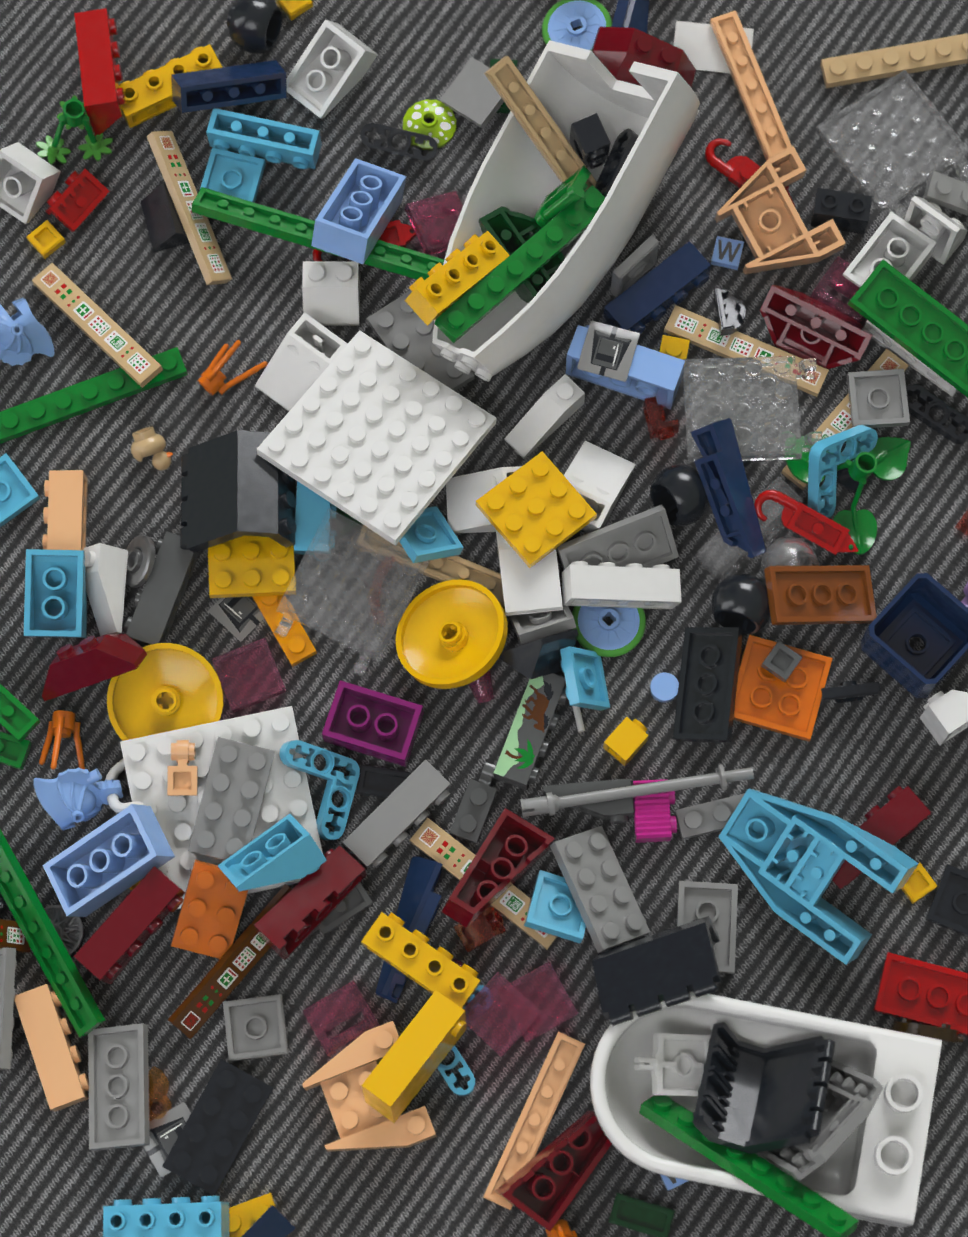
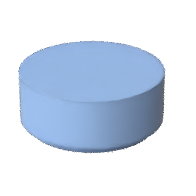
[650,672,679,703]

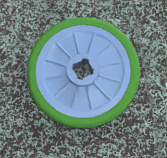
[542,0,612,50]
[572,606,646,657]

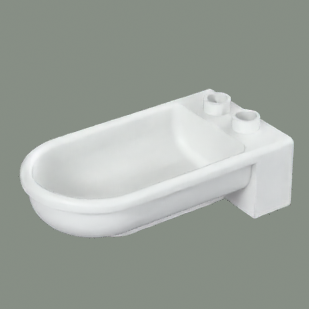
[590,991,942,1228]

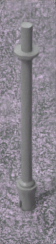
[520,764,754,818]

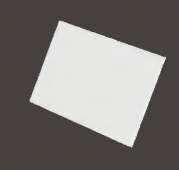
[674,21,754,73]

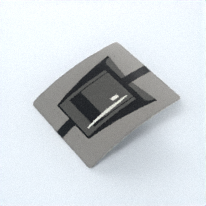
[577,321,640,382]
[208,596,264,642]
[143,1102,191,1177]

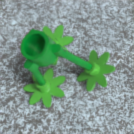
[36,95,113,165]

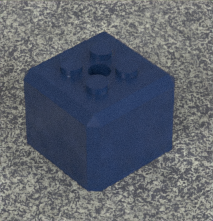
[861,573,968,698]

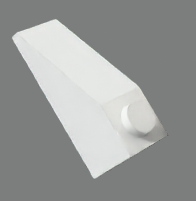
[505,374,585,459]
[83,543,128,636]

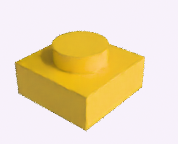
[659,335,690,369]

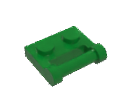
[535,165,591,228]

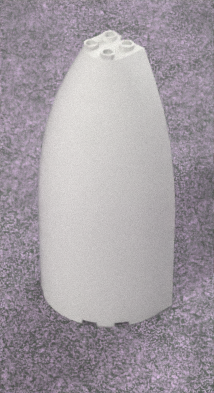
[432,40,700,382]

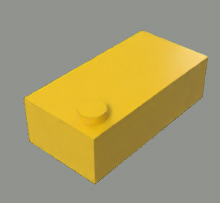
[361,990,467,1123]

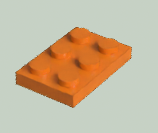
[171,860,248,959]

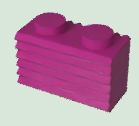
[632,779,677,843]

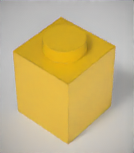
[603,717,649,766]

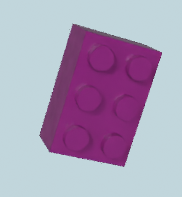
[322,680,424,767]

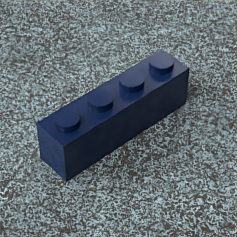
[171,60,287,113]
[603,241,711,334]

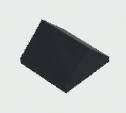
[140,183,189,252]
[500,629,579,680]

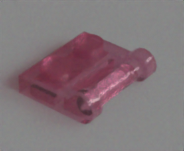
[810,256,864,323]
[302,980,380,1057]

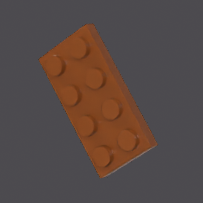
[764,565,877,625]

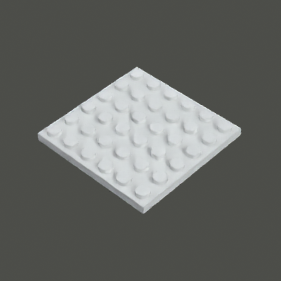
[257,330,497,546]
[120,706,323,910]

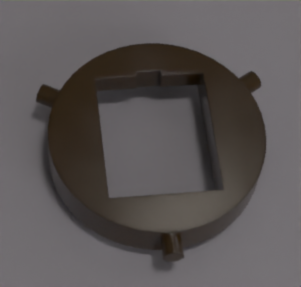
[893,1018,964,1043]

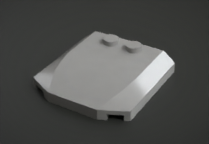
[756,1060,884,1181]

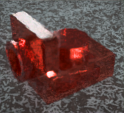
[643,396,680,440]
[454,907,506,952]

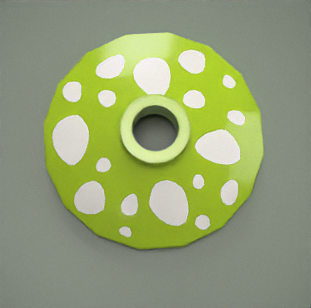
[403,99,456,150]

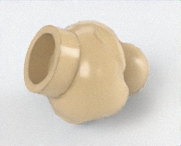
[131,427,173,471]

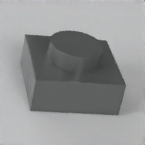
[761,641,802,682]

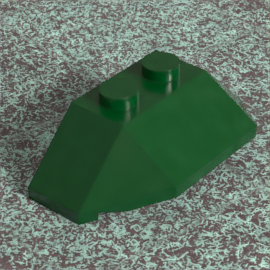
[479,206,565,303]

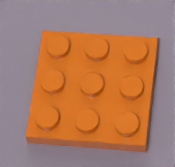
[733,635,833,741]

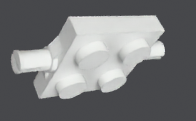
[634,1033,711,1096]

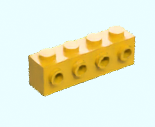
[119,44,222,128]
[404,230,510,326]
[361,912,480,1009]

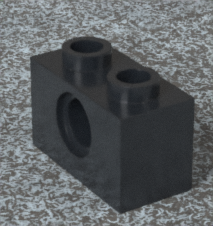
[569,113,611,169]
[810,188,872,234]

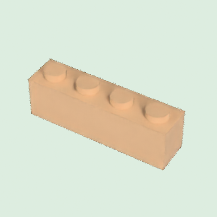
[42,470,88,550]
[14,984,89,1112]

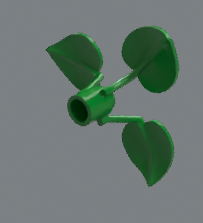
[784,437,911,555]

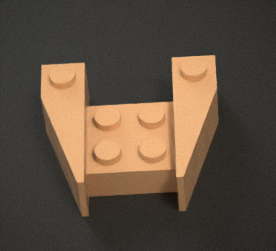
[715,146,846,274]
[302,1021,437,1151]

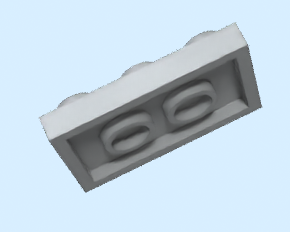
[677,881,738,974]

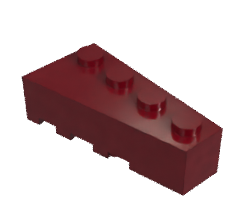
[833,786,933,889]
[441,808,555,928]
[254,845,367,960]
[74,866,185,984]
[495,1110,612,1231]

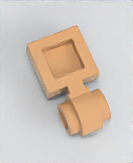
[167,740,198,796]

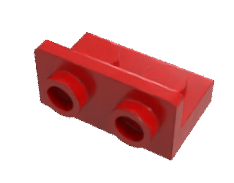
[45,169,110,232]

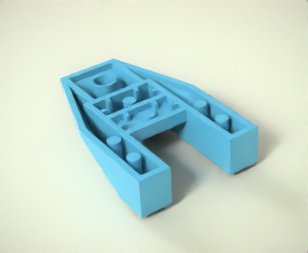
[719,789,919,965]

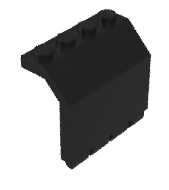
[180,430,296,553]
[592,916,721,1026]
[693,1022,835,1154]

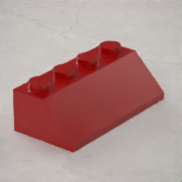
[74,8,125,135]

